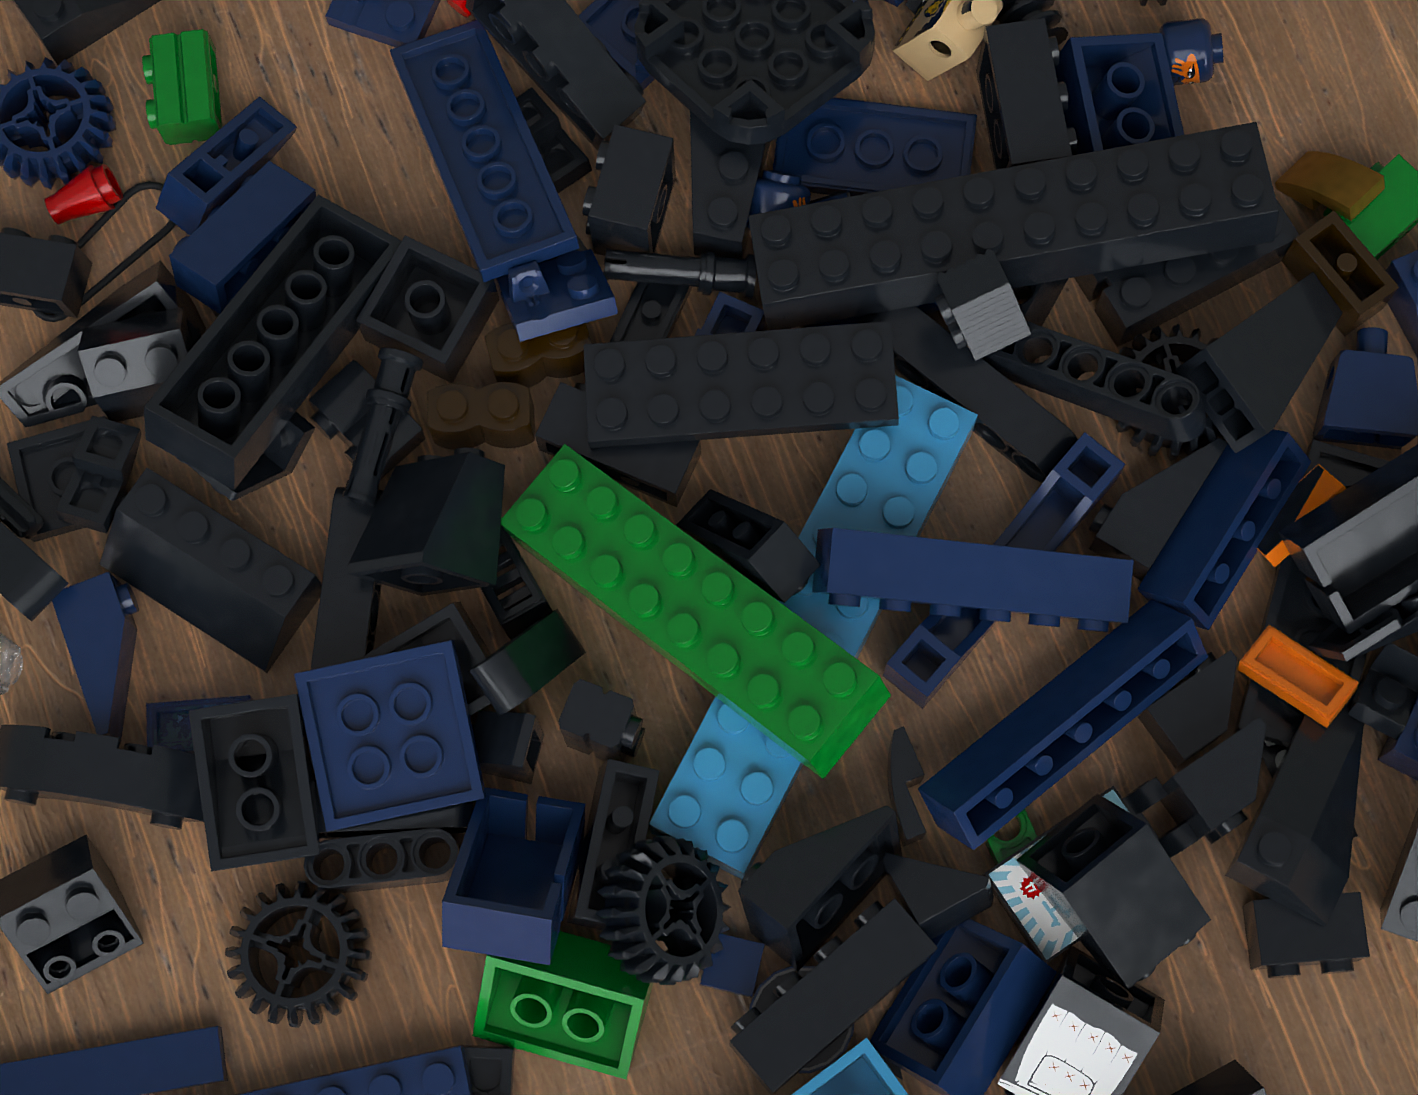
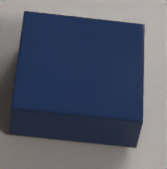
[700,934,765,998]

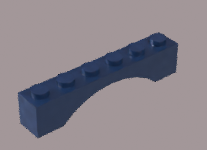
[883,432,1125,709]

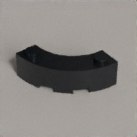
[0,725,204,830]

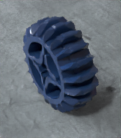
[0,57,116,190]

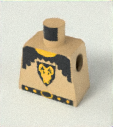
[892,0,1003,81]

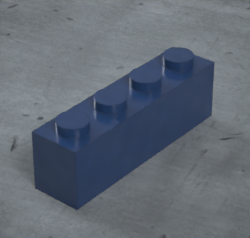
[1137,429,1312,630]

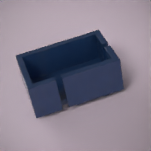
[442,787,586,965]

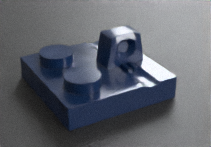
[325,0,441,48]
[496,249,618,342]

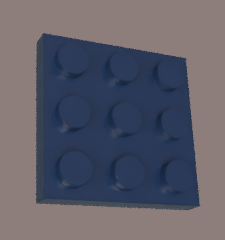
[294,640,487,832]

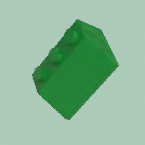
[472,931,653,1080]

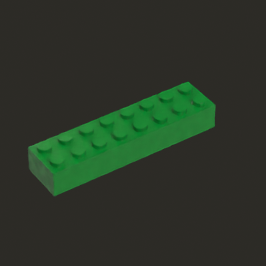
[501,444,891,779]

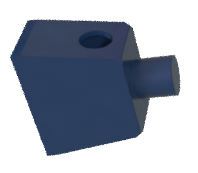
[1313,327,1418,450]

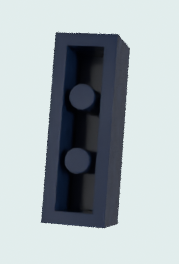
[169,161,316,314]

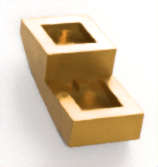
[1275,151,1385,221]

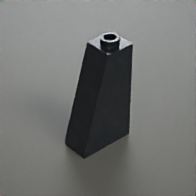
[1175,272,1343,454]

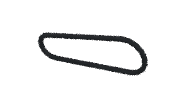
[33,181,176,322]

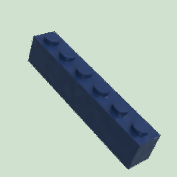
[812,528,1134,632]
[918,599,1208,851]

